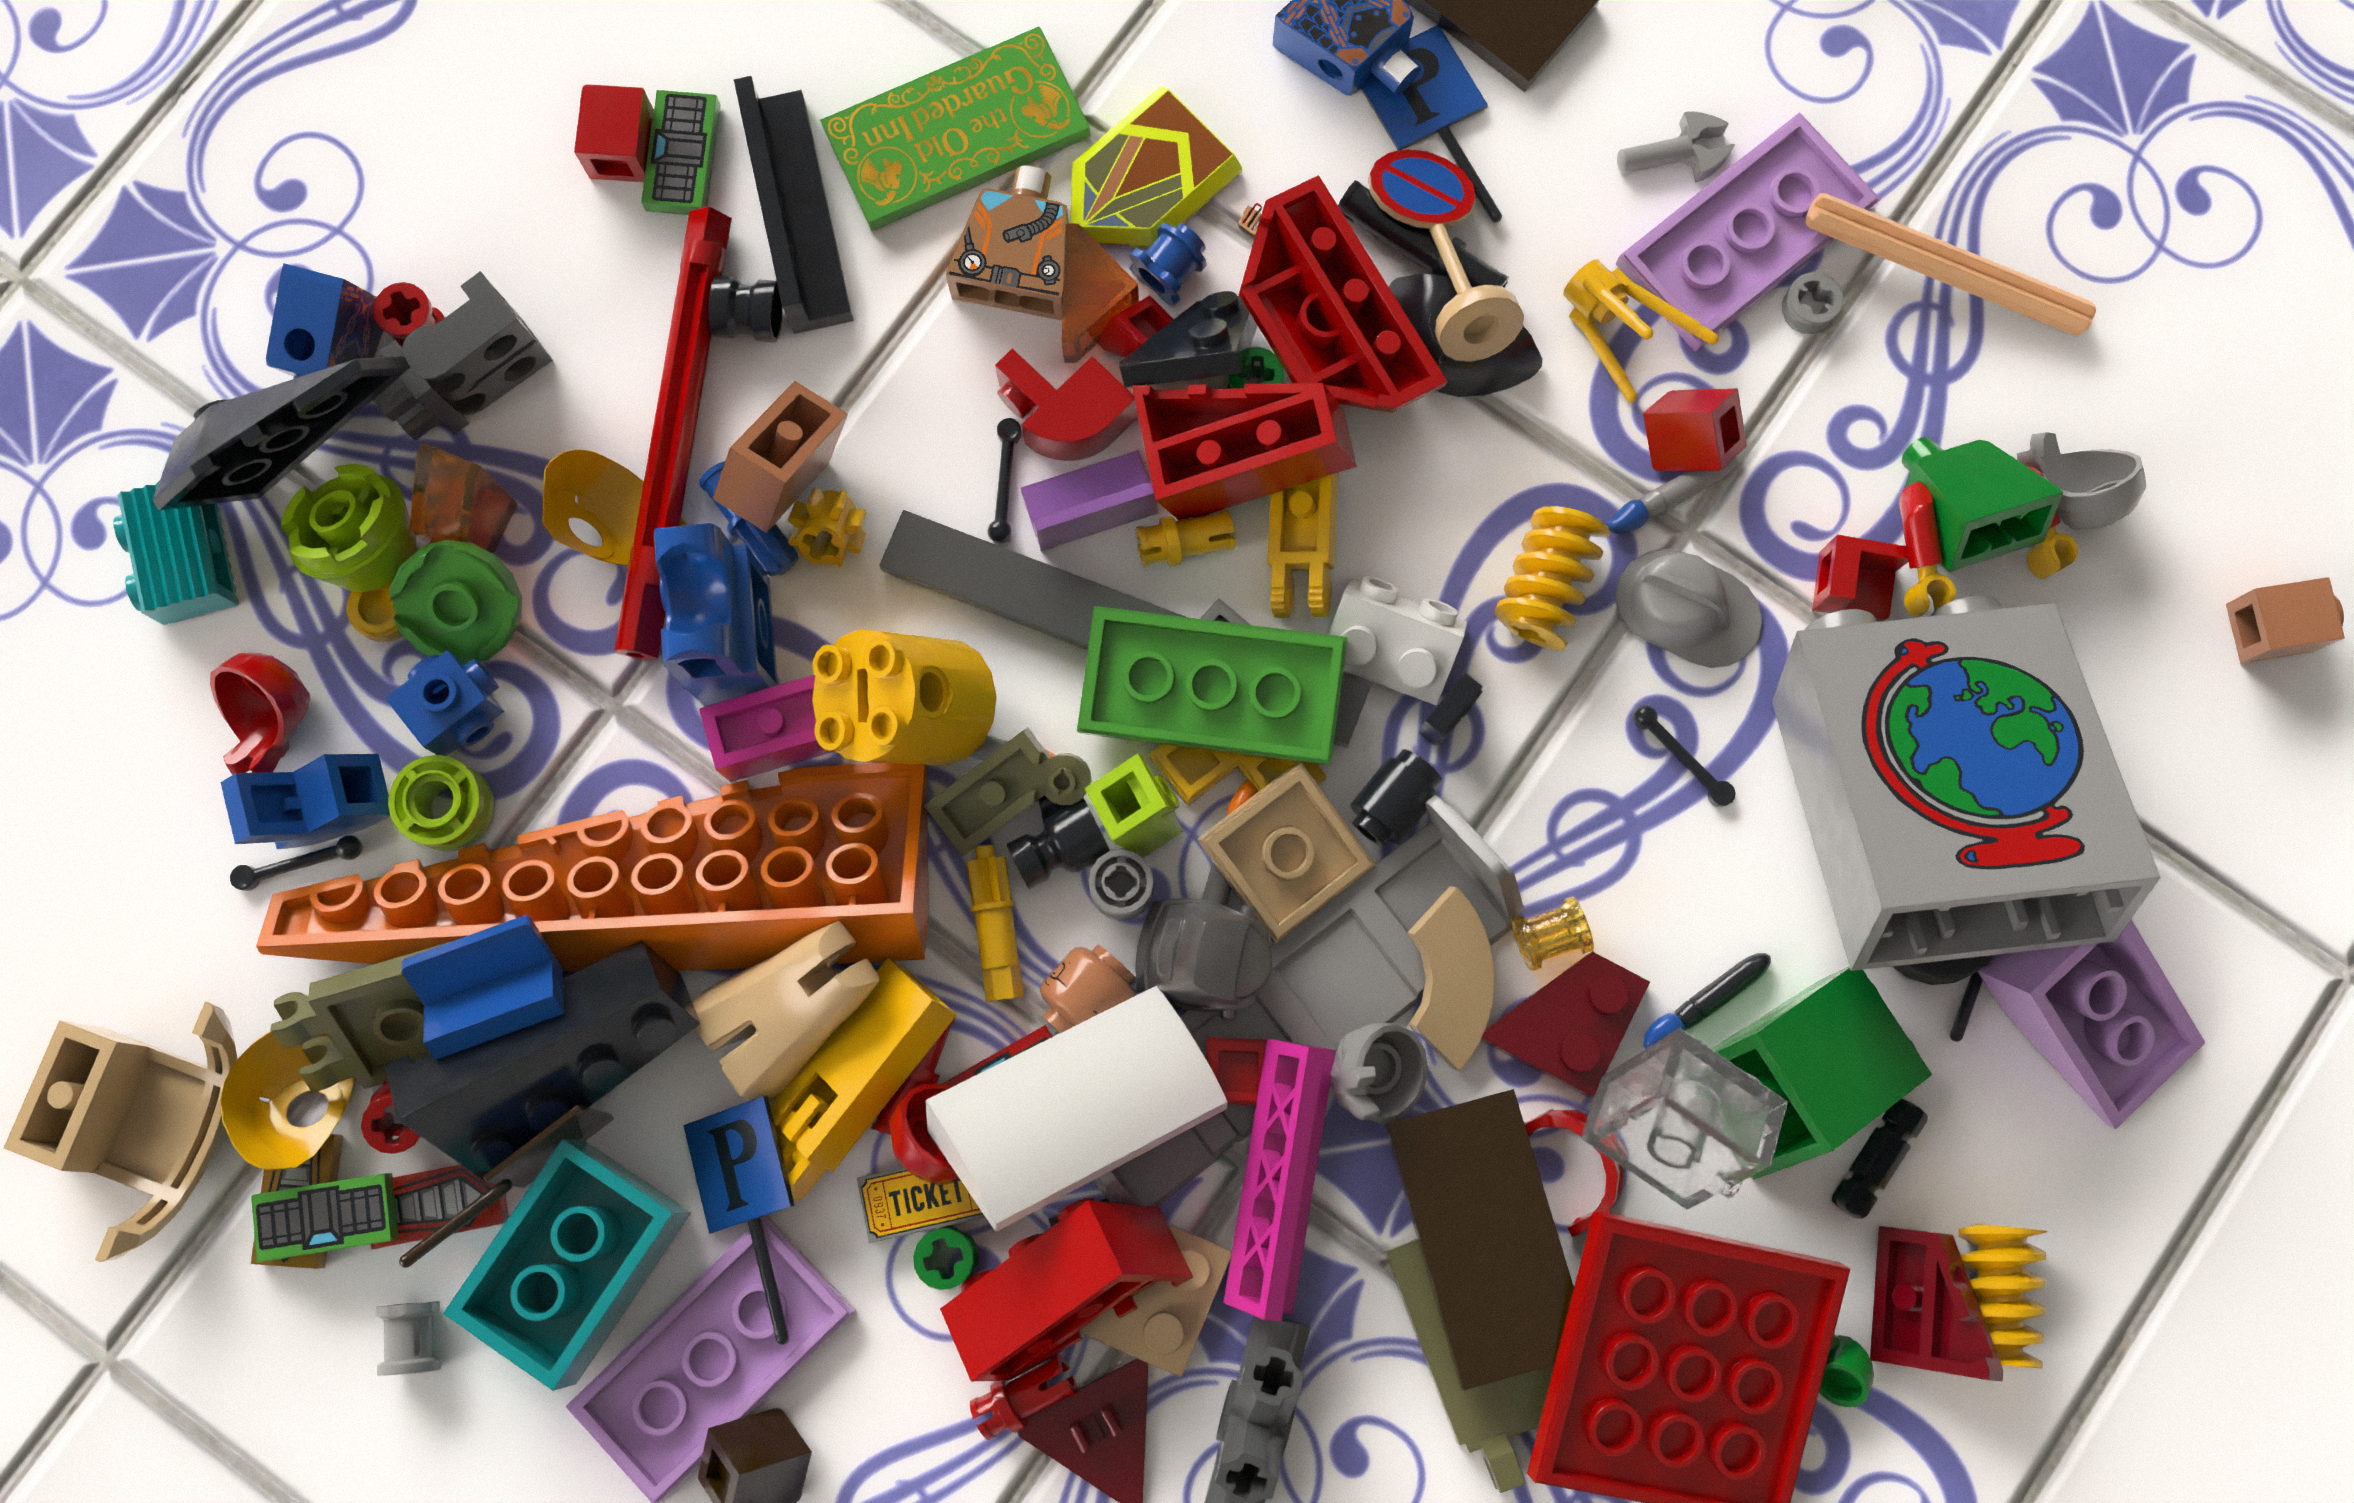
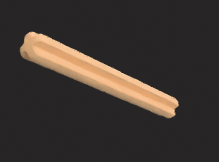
[1805,193,2096,336]

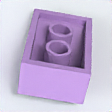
[1978,919,2206,1129]

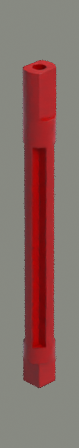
[614,206,732,661]

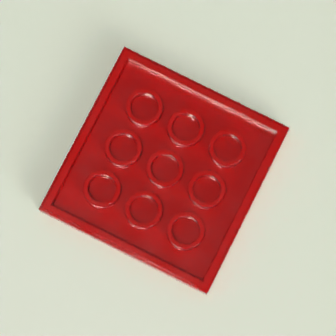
[1527,1210,1851,1503]

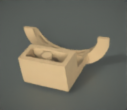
[3,1001,237,1263]

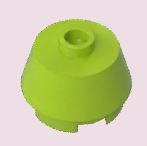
[281,464,416,592]

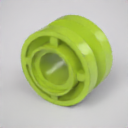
[388,755,495,852]

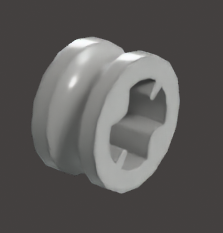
[1782,272,1843,335]

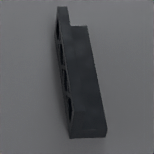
[733,76,854,334]

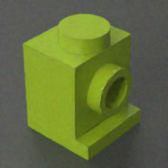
[1084,753,1183,858]

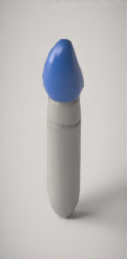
[1606,457,1738,534]

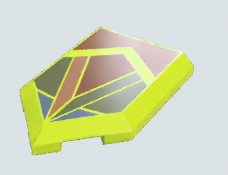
[1069,86,1243,249]

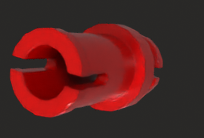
[969,1354,1078,1440]

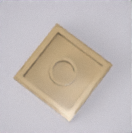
[1196,762,1376,943]

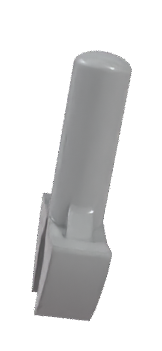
[1617,111,1735,183]

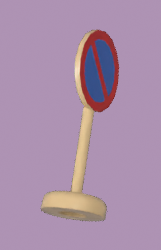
[1368,149,1524,362]

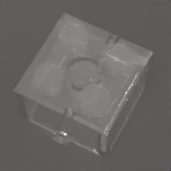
[1581,1028,1788,1210]

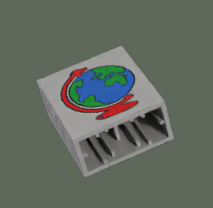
[1772,595,2161,971]

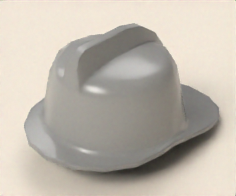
[1615,549,1762,668]

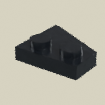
[1119,291,1258,388]

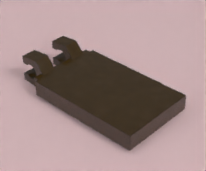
[1406,0,1600,92]

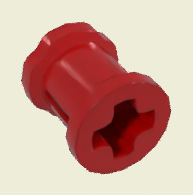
[373,282,445,346]
[361,1080,421,1154]

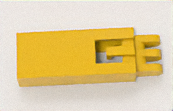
[770,957,957,1201]

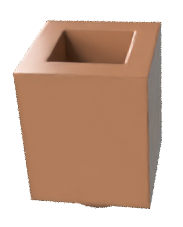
[2226,577,2345,664]

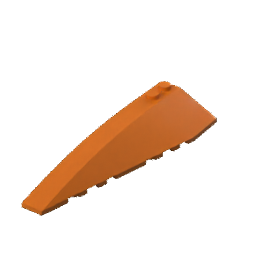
[256,763,929,972]

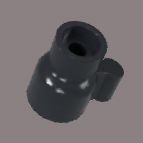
[1006,795,1110,889]

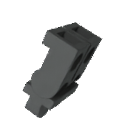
[373,271,553,441]

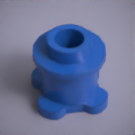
[1129,223,1207,307]

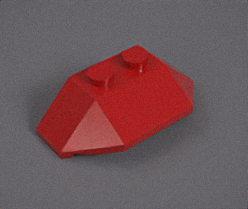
[1238,175,1447,413]

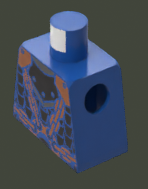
[1272,0,1421,96]
[265,263,383,379]

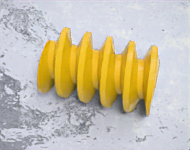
[1494,506,1611,651]
[1958,1224,2047,1369]

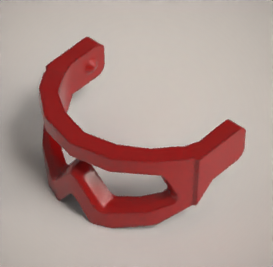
[1524,1108,1626,1237]

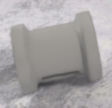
[376,1301,441,1376]

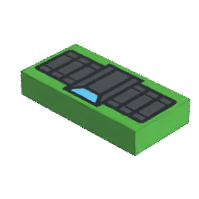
[641,90,721,215]
[251,1173,399,1262]

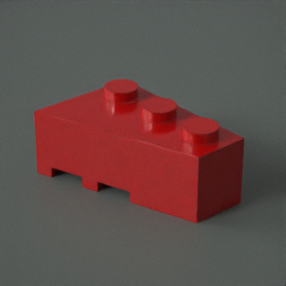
[1132,383,1357,521]
[940,1198,1193,1382]

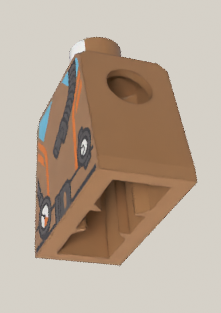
[946,166,1069,321]

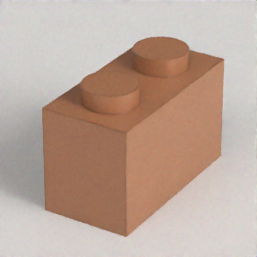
[712,381,848,533]

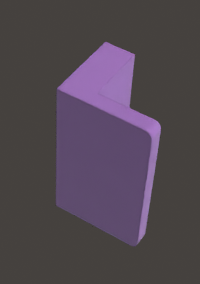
[1020,450,1158,551]

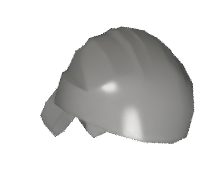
[2016,432,2147,530]
[1330,1022,1428,1124]

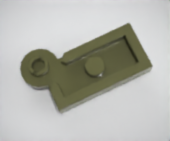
[924,727,1092,857]

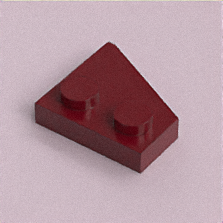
[1481,951,1651,1098]
[1870,1226,2003,1381]

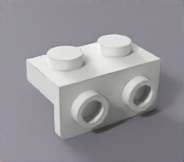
[1328,576,1467,706]

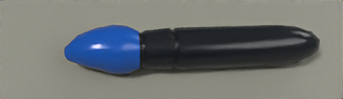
[1643,953,1771,1051]

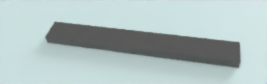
[879,510,1371,749]

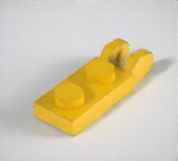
[1267,472,1339,618]

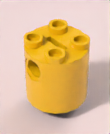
[812,629,997,765]

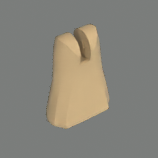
[692,921,879,1103]

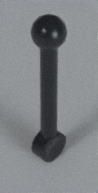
[987,418,1022,544]
[1633,705,1736,807]
[230,835,363,891]

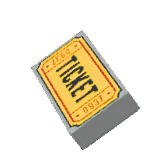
[857,1167,985,1243]

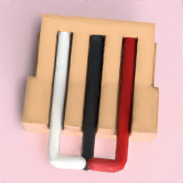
[1238,203,1263,236]

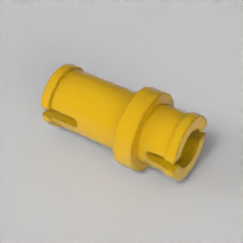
[1135,510,1236,567]

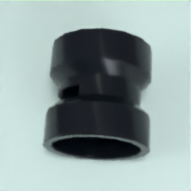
[708,275,783,342]

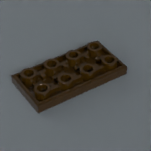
[1385,1089,1574,1390]

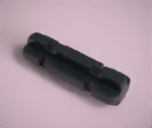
[1832,1098,1928,1219]

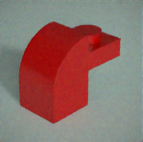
[995,348,1138,461]

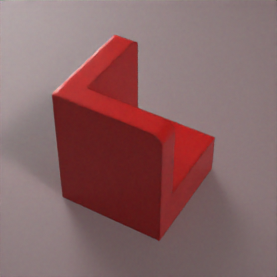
[574,84,654,182]
[1643,388,1747,471]
[1812,534,1908,622]

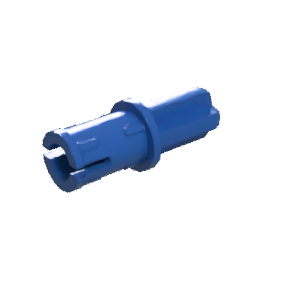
[699,461,799,577]

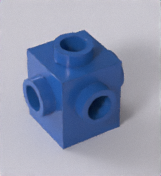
[385,650,505,756]

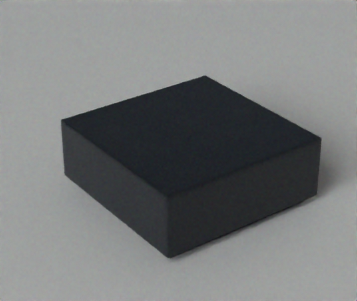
[1418,672,1483,746]

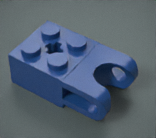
[654,523,778,707]

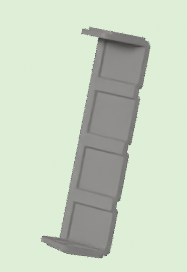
[1093,795,1524,1207]

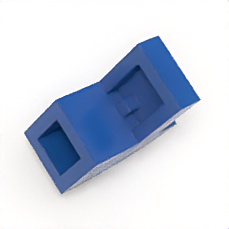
[220,754,390,850]

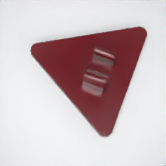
[1017,1358,1149,1503]

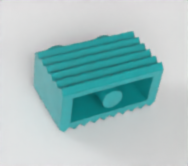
[113,481,239,625]

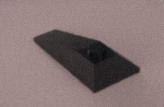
[153,356,410,510]

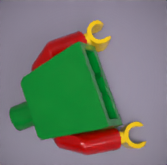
[1899,437,2079,617]

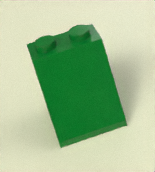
[1682,966,1933,1180]

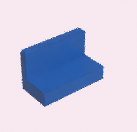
[402,916,565,1060]

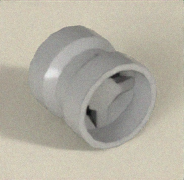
[1088,849,1154,921]

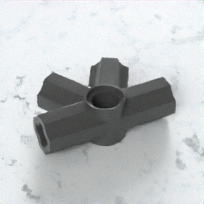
[1204,1316,1311,1503]

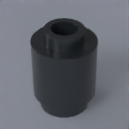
[1350,749,1443,846]

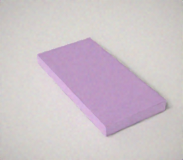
[1615,112,1881,353]
[565,1215,856,1503]

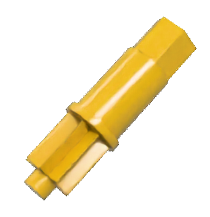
[966,845,1025,1002]

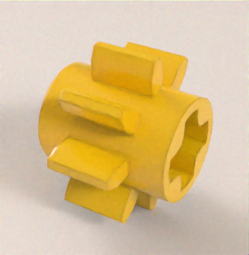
[787,487,867,567]

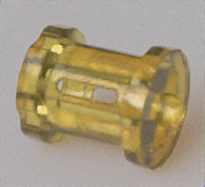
[1511,896,1594,971]

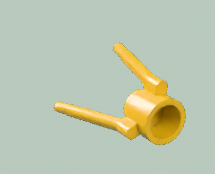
[1563,259,1719,402]

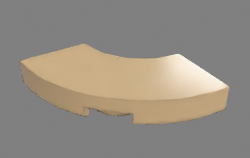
[1407,886,1495,1071]

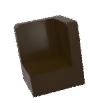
[697,1408,812,1503]

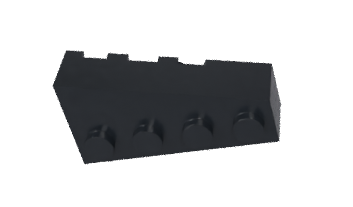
[385,940,701,1183]

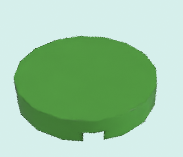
[390,540,522,662]

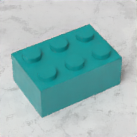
[443,1138,691,1391]

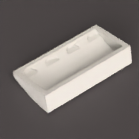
[926,985,1228,1232]

